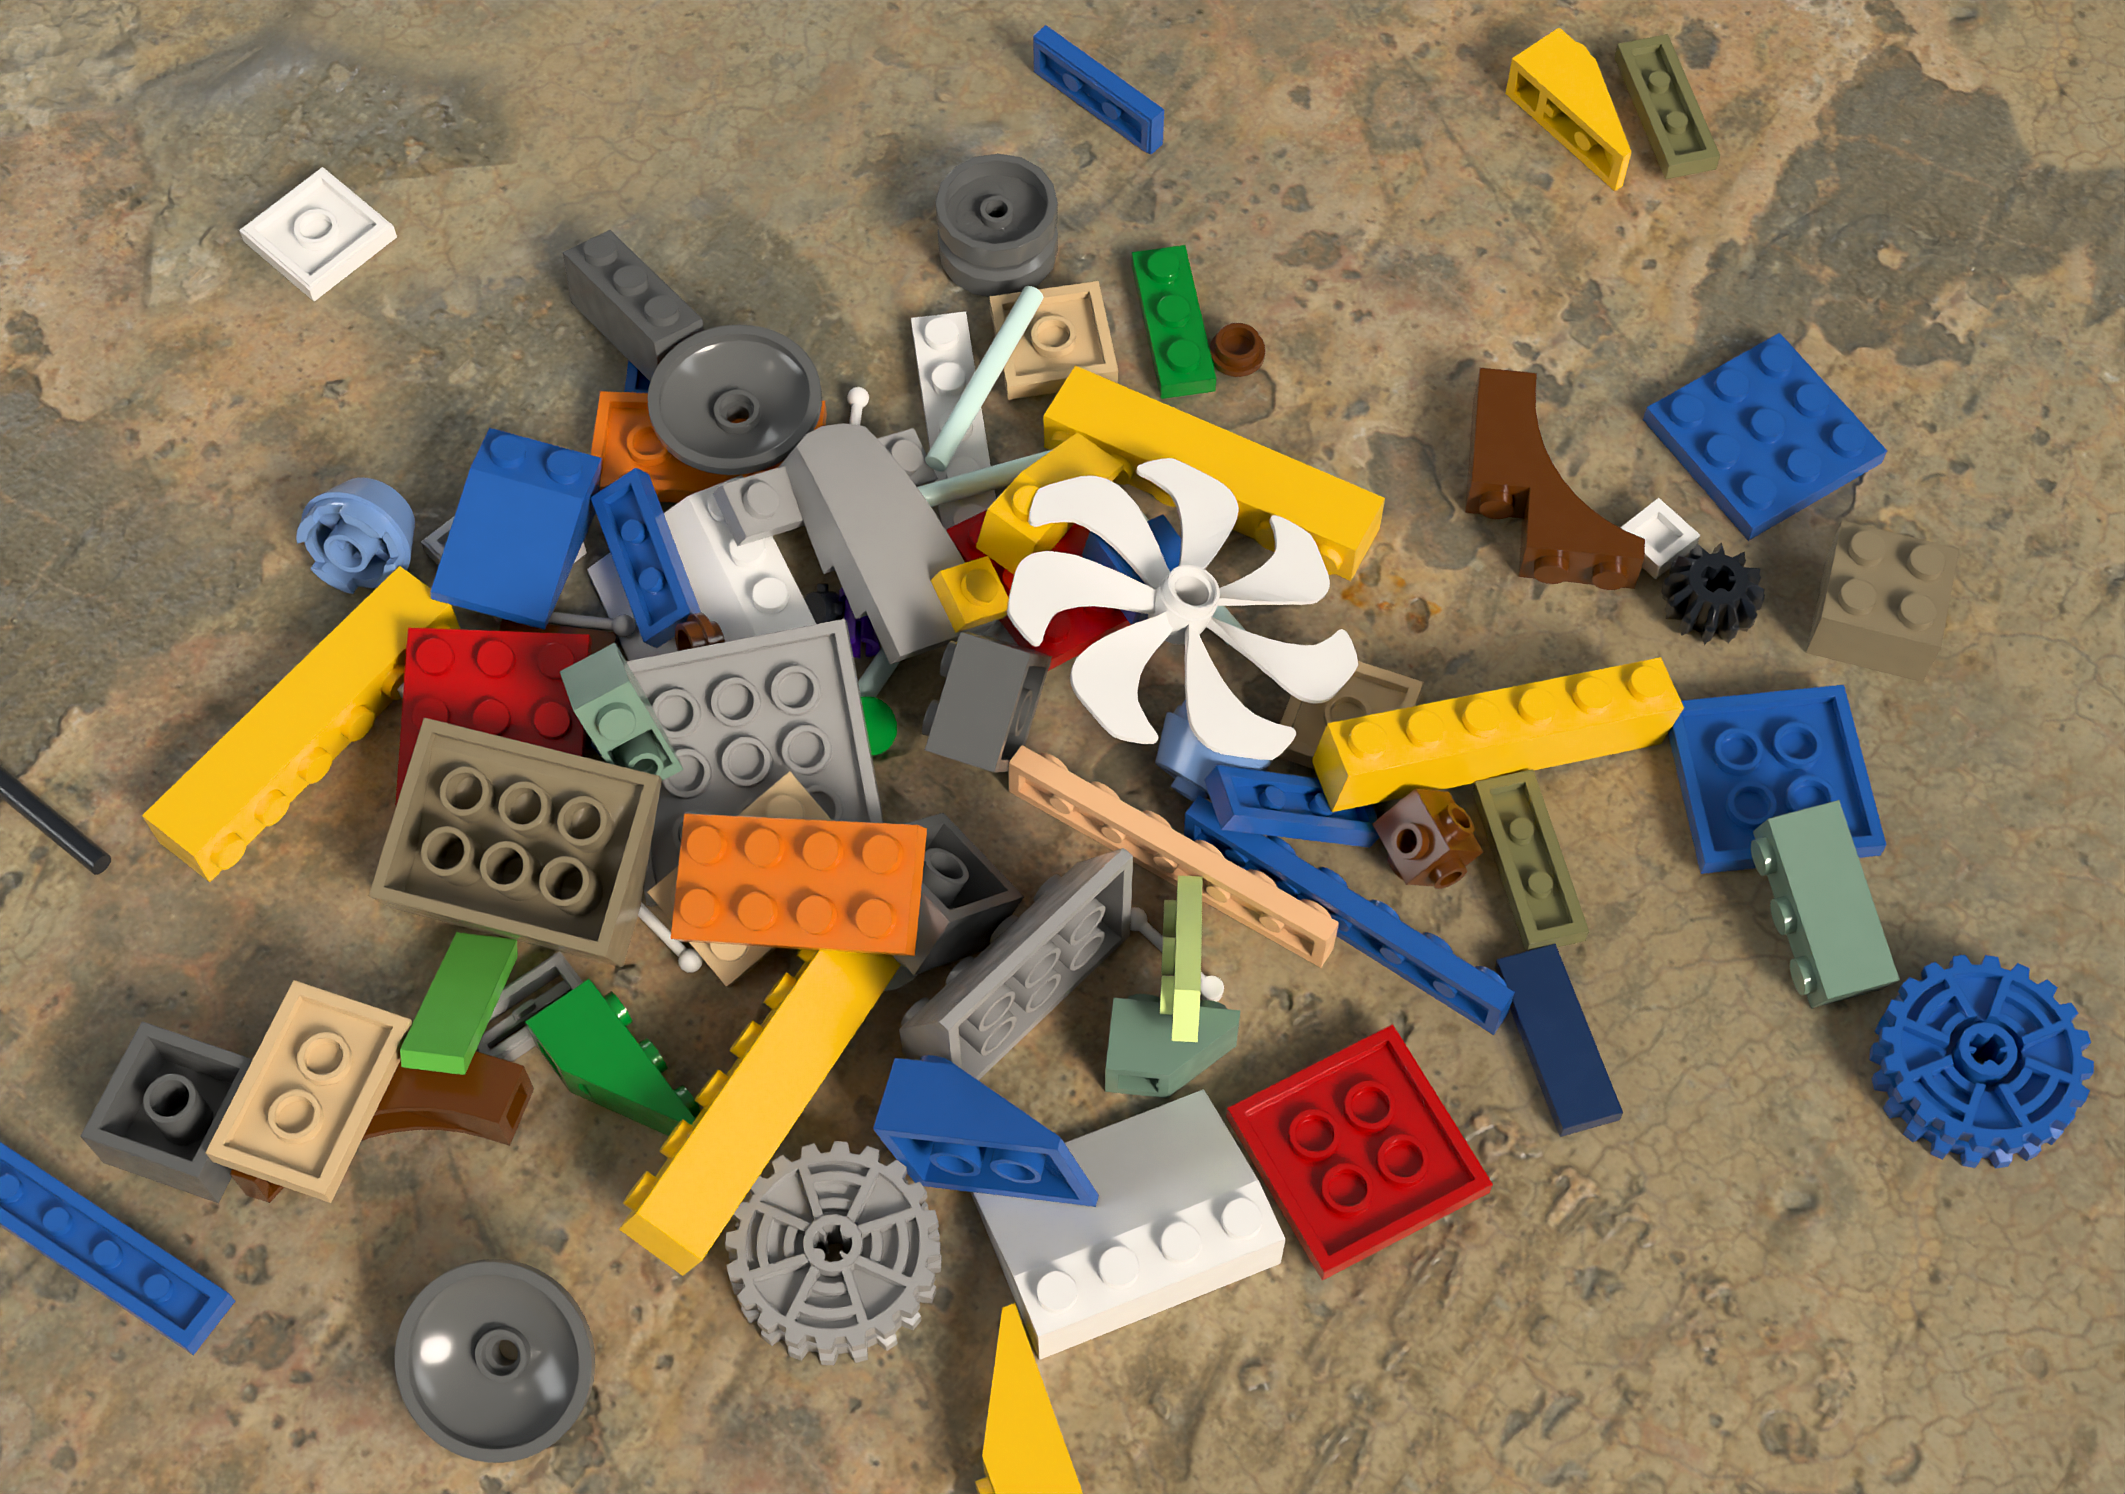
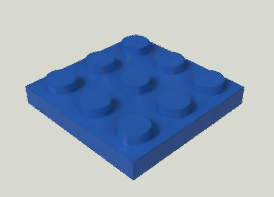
[1643,333,1887,541]
[1668,685,1886,874]

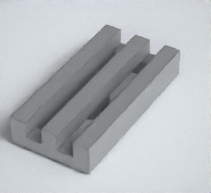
[476,951,583,1062]

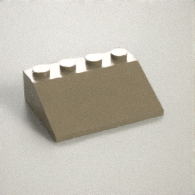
[368,718,662,968]

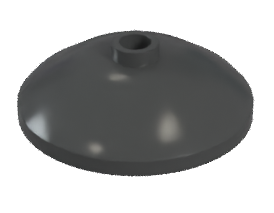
[648,324,822,475]
[395,1259,595,1463]

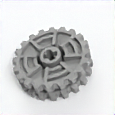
[725,1141,942,1365]

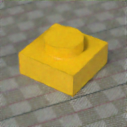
[930,556,1009,633]

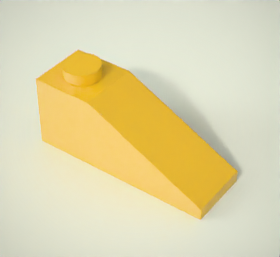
[1505,28,1631,191]
[976,432,1124,574]
[975,1303,1083,1494]

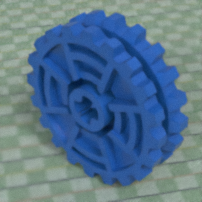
[1869,955,2094,1169]

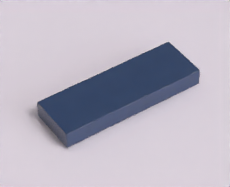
[1494,944,1623,1137]

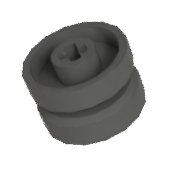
[935,153,1058,297]

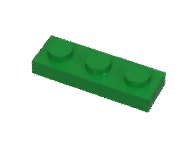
[1131,245,1216,399]

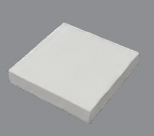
[239,167,397,301]

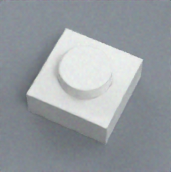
[1621,498,1700,579]

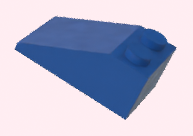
[430,428,602,630]
[873,1055,1099,1207]

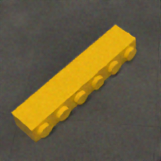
[1043,365,1385,581]
[142,566,460,882]
[1312,657,1684,812]
[619,949,901,1276]

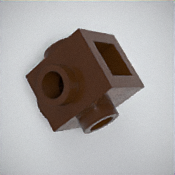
[1373,788,1483,889]

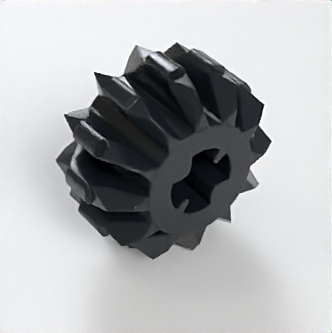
[1661,542,1765,645]

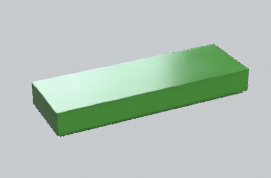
[400,932,518,1075]

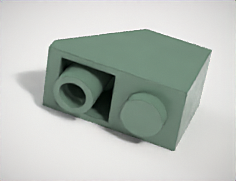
[560,643,683,781]
[1105,994,1240,1098]

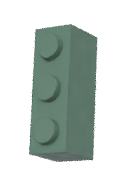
[1751,800,1900,1009]

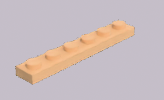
[1009,745,1339,968]

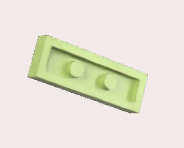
[1160,875,1203,1042]

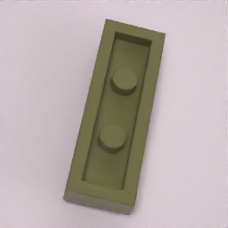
[1614,34,1720,180]
[1472,769,1589,952]

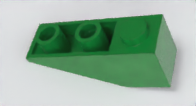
[526,979,701,1136]

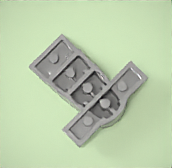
[713,423,996,665]

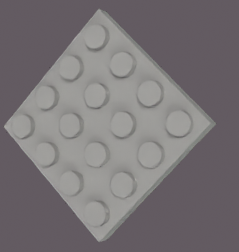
[626,619,884,907]

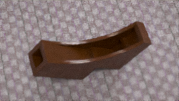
[1465,368,1645,590]
[230,1051,534,1203]

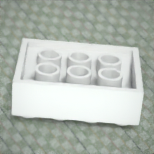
[587,475,816,661]
[971,1089,1285,1360]

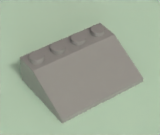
[899,848,1133,1081]

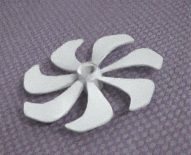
[1007,458,1358,760]

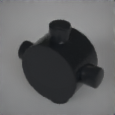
[804,583,844,624]

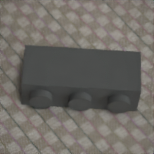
[563,230,704,382]

